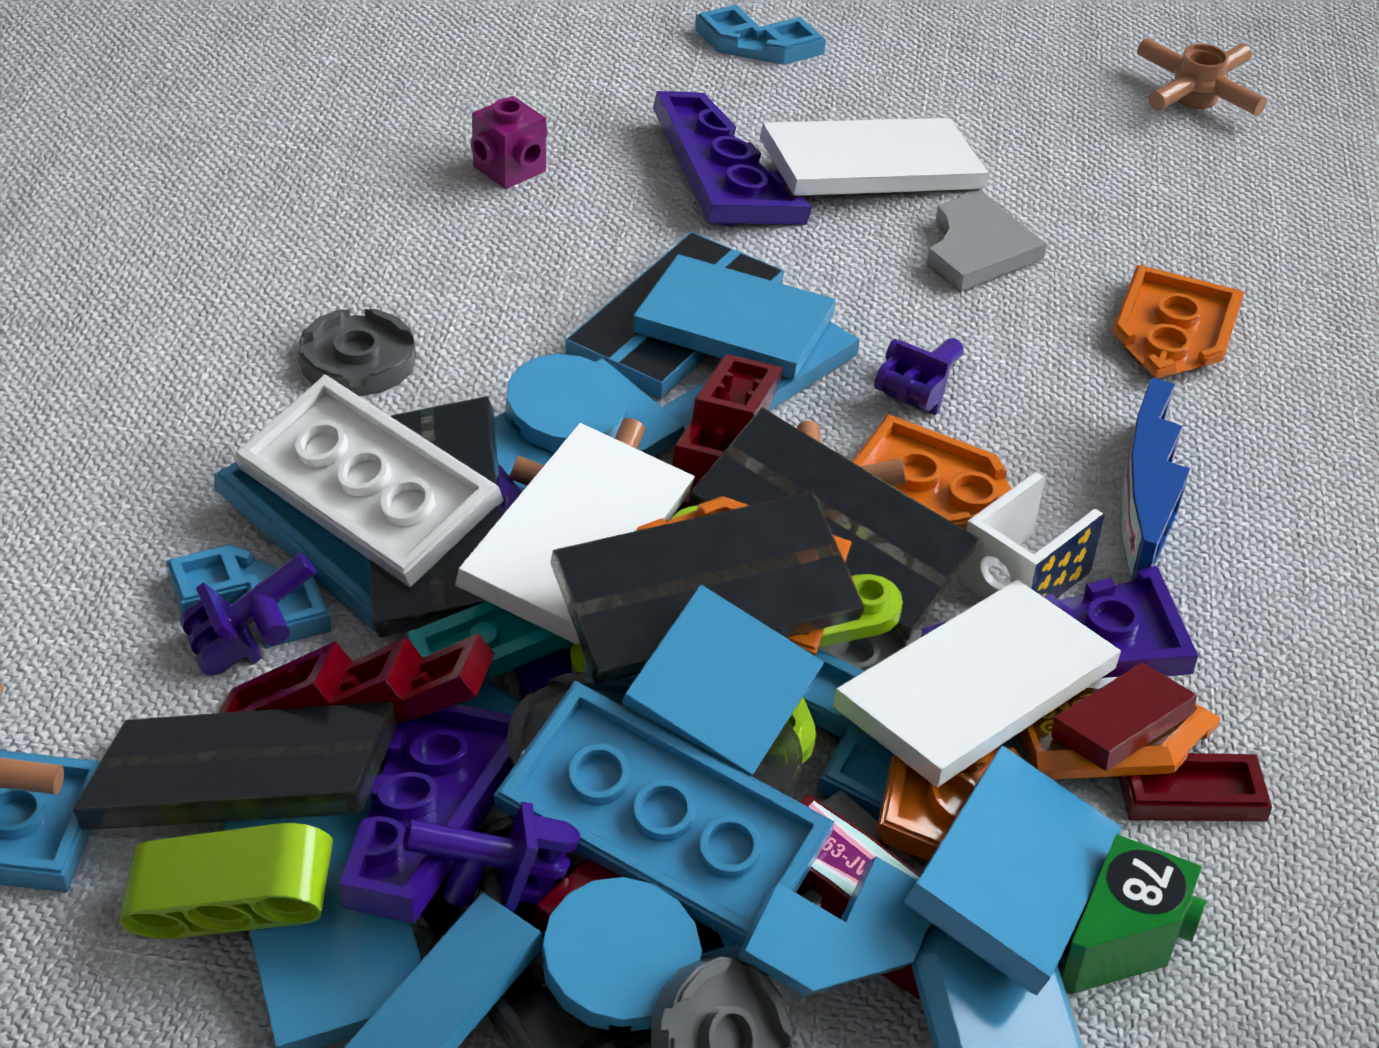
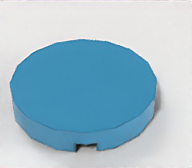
[505,354,627,452]
[542,877,702,1031]

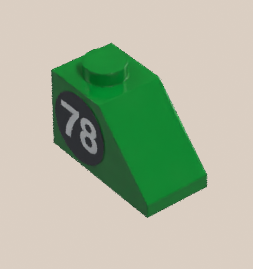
[1062,834,1207,994]

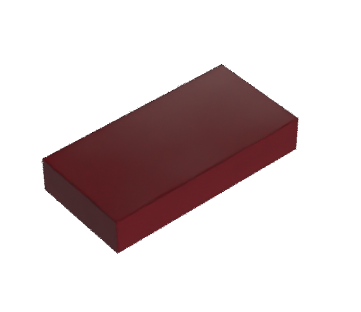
[1051,662,1197,771]
[1119,753,1272,822]

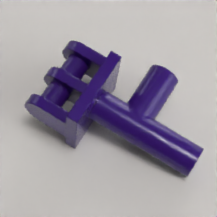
[874,338,964,415]
[180,552,317,675]
[403,802,580,912]

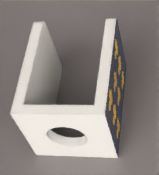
[957,472,1105,599]

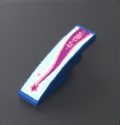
[1121,377,1190,581]

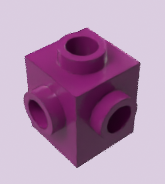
[471,96,548,189]

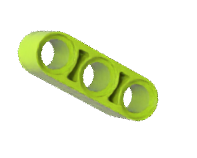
[119,823,333,939]

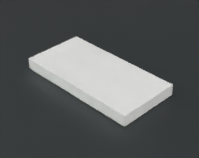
[760,118,989,196]
[233,375,504,587]
[455,423,695,645]
[833,579,1121,787]

